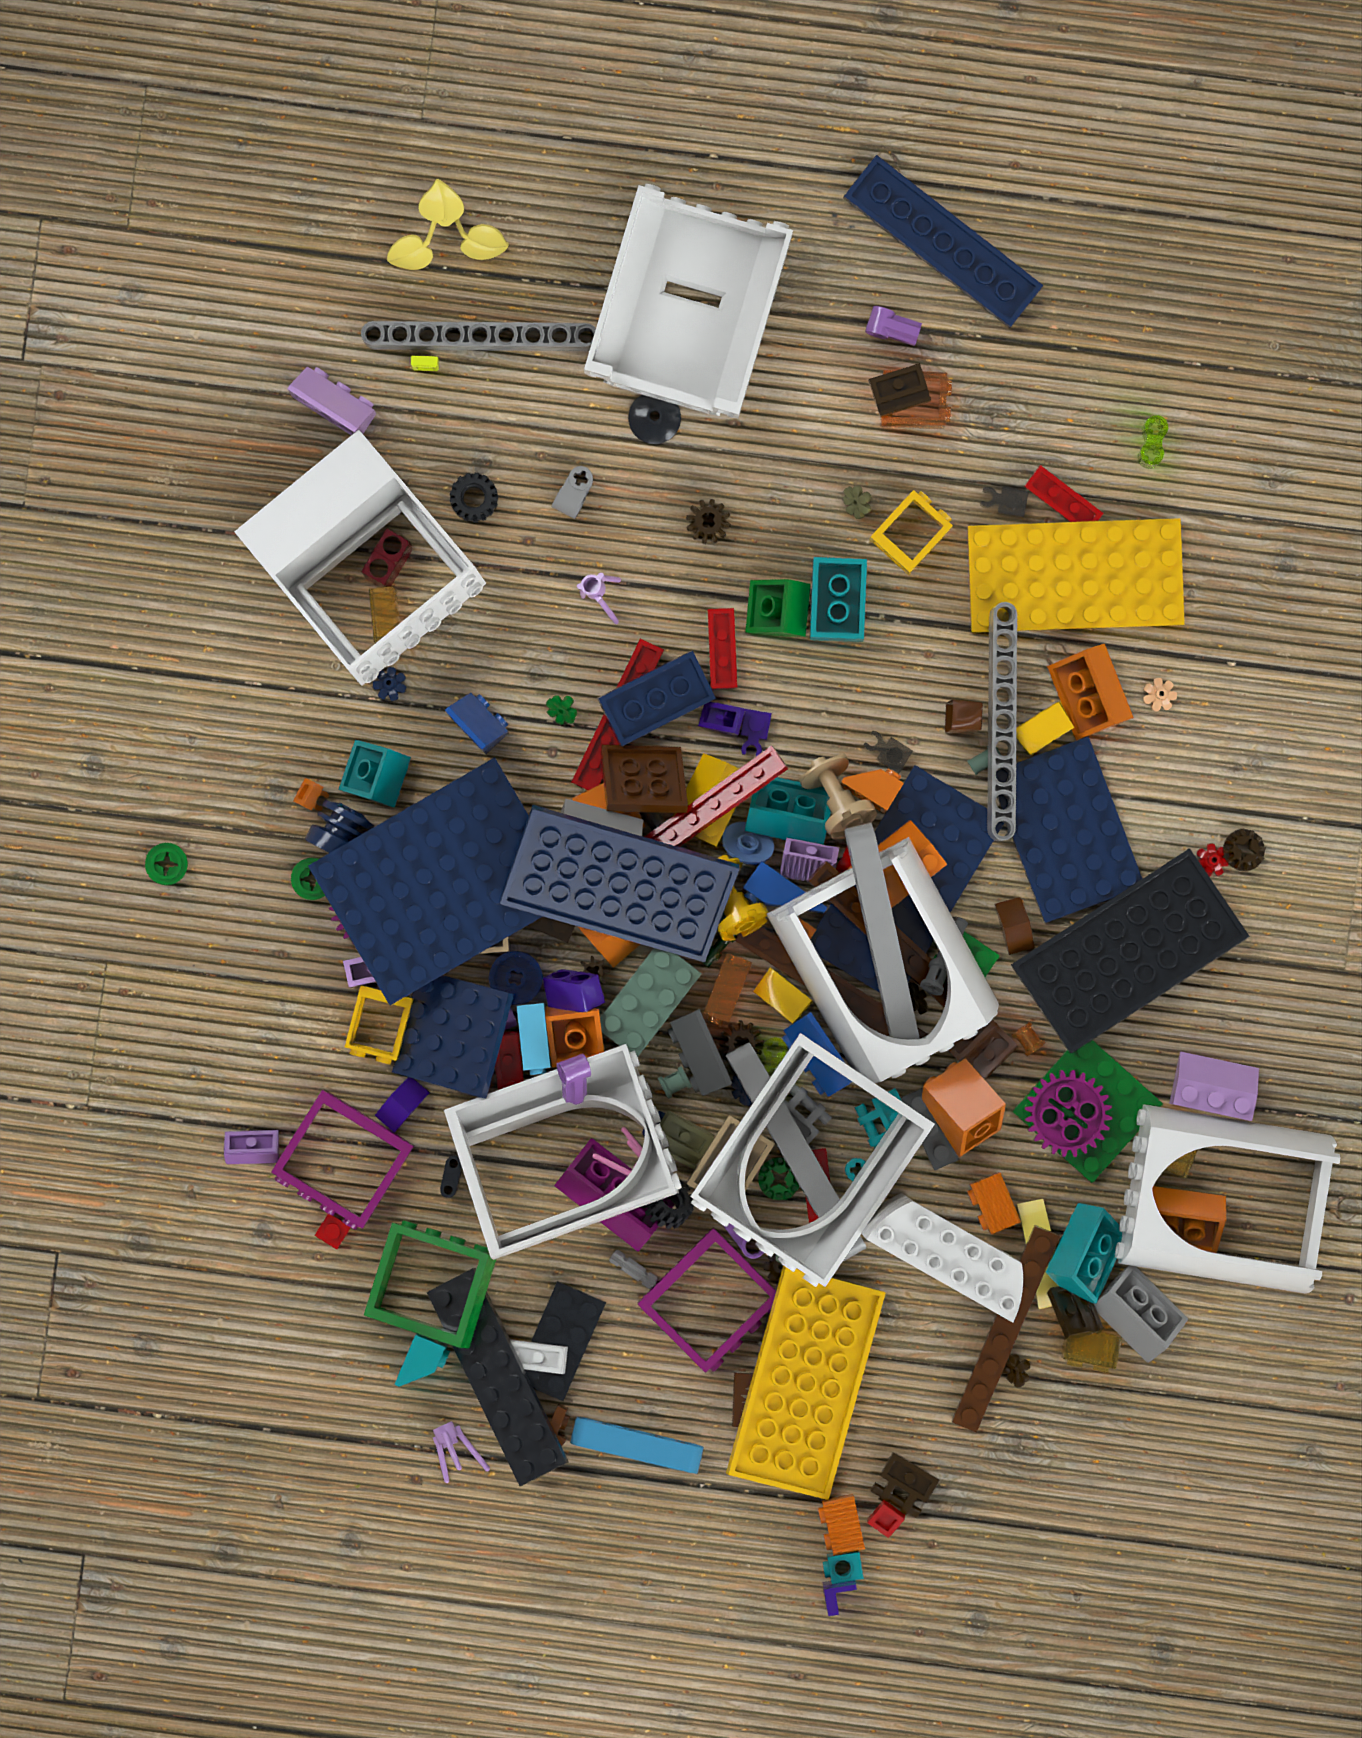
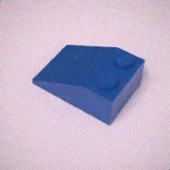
[445,693,509,754]
[742,861,828,914]

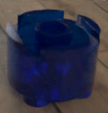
[489,951,543,1005]

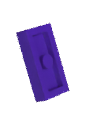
[822,1581,857,1616]

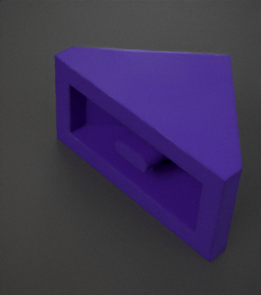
[698,702,745,737]
[375,1077,430,1133]

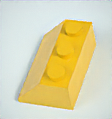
[672,753,739,848]

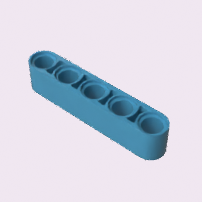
[570,1416,704,1474]

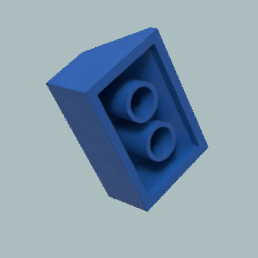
[782,1012,852,1097]

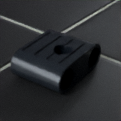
[440,1155,462,1198]

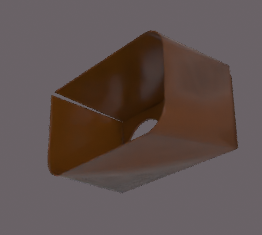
[945,699,983,733]

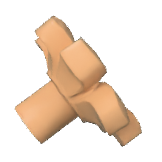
[1143,678,1177,712]

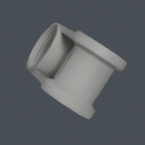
[551,466,593,519]

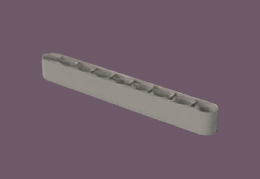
[361,321,596,351]
[987,602,1017,842]
[844,822,919,1040]
[726,1042,867,1262]

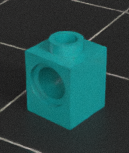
[823,1551,864,1584]

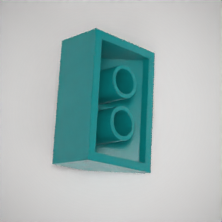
[745,777,831,845]
[1046,1203,1123,1304]

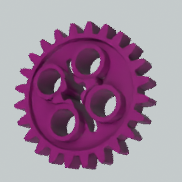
[1024,1070,1112,1157]

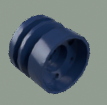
[304,799,375,853]

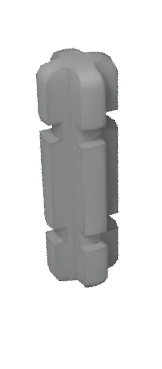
[609,1250,658,1289]

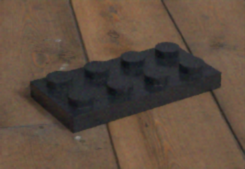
[524,1281,606,1401]

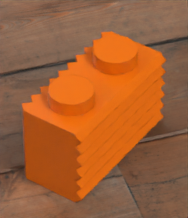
[967,1172,1021,1234]
[818,1494,865,1556]

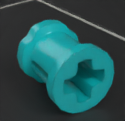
[845,1158,866,1181]

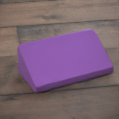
[224,1130,279,1164]

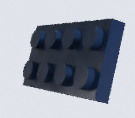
[597,651,716,746]

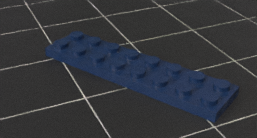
[843,155,1043,328]

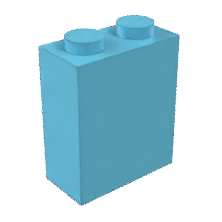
[517,1003,552,1075]

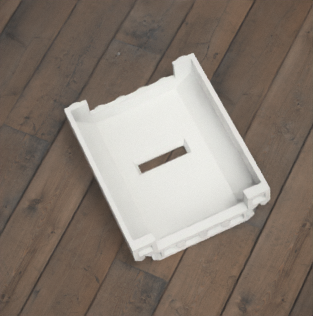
[584,184,793,419]

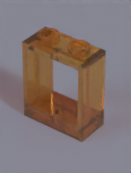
[880,370,952,429]
[704,953,752,1026]

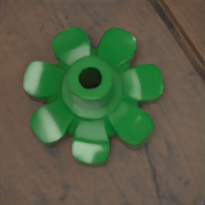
[546,695,577,725]

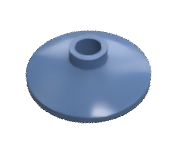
[722,822,774,864]

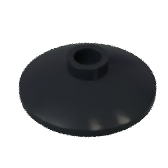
[628,395,681,444]

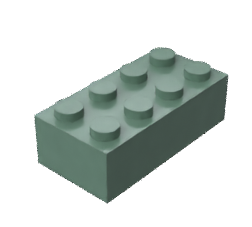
[600,948,702,1057]

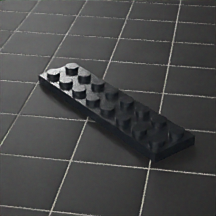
[427,1268,569,1487]

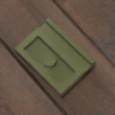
[660,1110,715,1170]

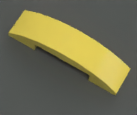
[1017,1199,1058,1309]

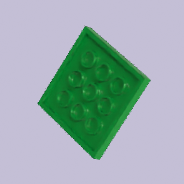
[1012,1040,1163,1183]

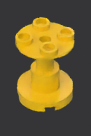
[718,855,769,941]

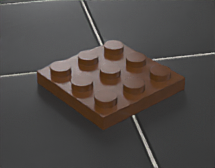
[601,745,688,813]

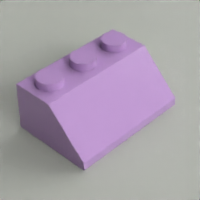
[287,367,376,435]
[1169,1052,1259,1121]

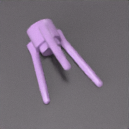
[577,573,621,624]
[433,1421,490,1483]

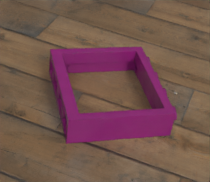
[271,1089,415,1230]
[637,1227,776,1373]

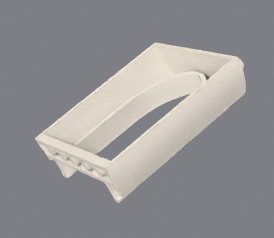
[767,837,999,1083]
[690,1033,935,1287]
[444,1044,682,1260]
[1115,1104,1340,1294]
[861,1193,1023,1322]

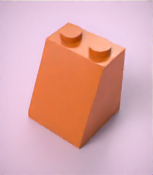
[922,1058,1006,1157]

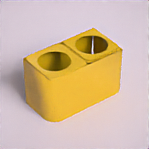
[1016,701,1074,755]
[753,967,813,1024]

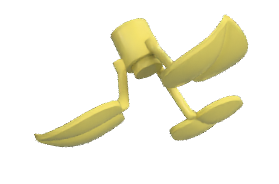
[387,179,509,270]

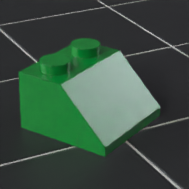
[745,579,810,637]

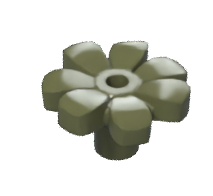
[843,485,872,519]

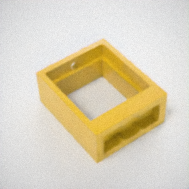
[869,490,953,576]
[344,985,413,1065]

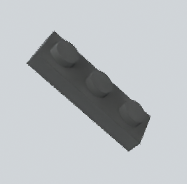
[901,1088,959,1171]

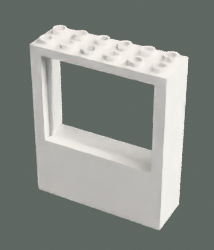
[234,430,486,686]

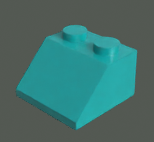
[338,739,411,808]
[394,1333,450,1387]

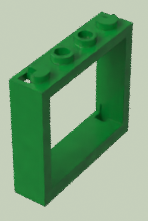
[364,1220,496,1348]

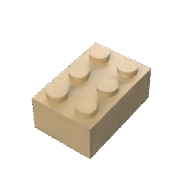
[687,1115,775,1191]

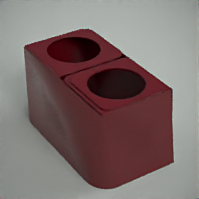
[361,528,412,592]

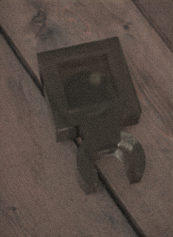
[980,486,1029,519]
[863,731,913,774]

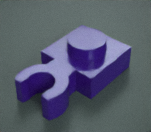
[741,708,772,756]

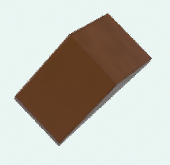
[994,897,1035,955]

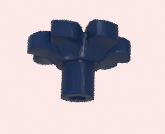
[373,667,407,701]
[731,1075,752,1106]

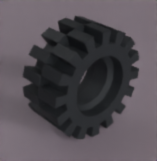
[450,472,498,523]
[643,1180,694,1229]

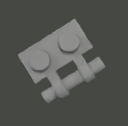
[783,1084,832,1144]

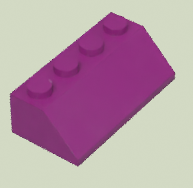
[554,1138,675,1252]

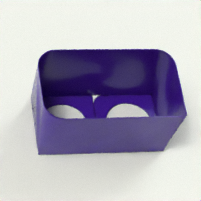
[543,969,605,1012]

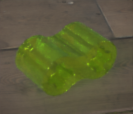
[1137,415,1168,469]
[763,1037,787,1073]

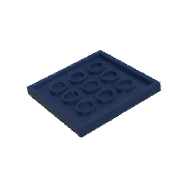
[392,975,514,1099]

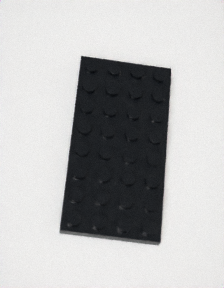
[1011,848,1250,1055]

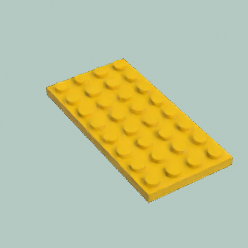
[967,518,1185,633]
[726,1265,886,1500]

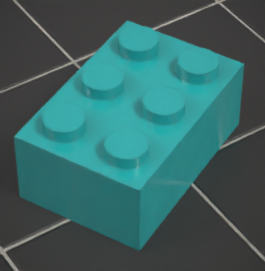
[809,557,867,642]

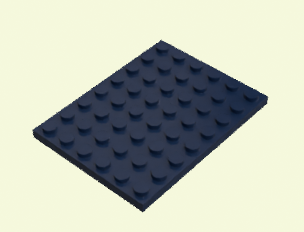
[308,757,542,1005]

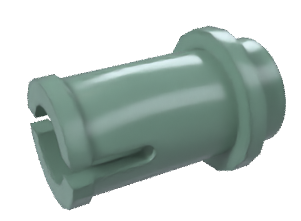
[967,746,1002,775]

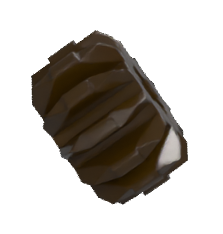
[686,499,731,545]
[719,1020,764,1057]

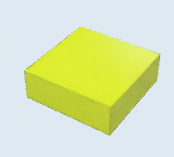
[411,356,439,371]

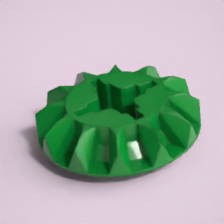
[145,843,188,885]
[291,858,325,900]
[758,1157,799,1200]

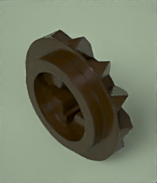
[1223,828,1266,871]

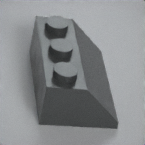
[667,1009,732,1096]

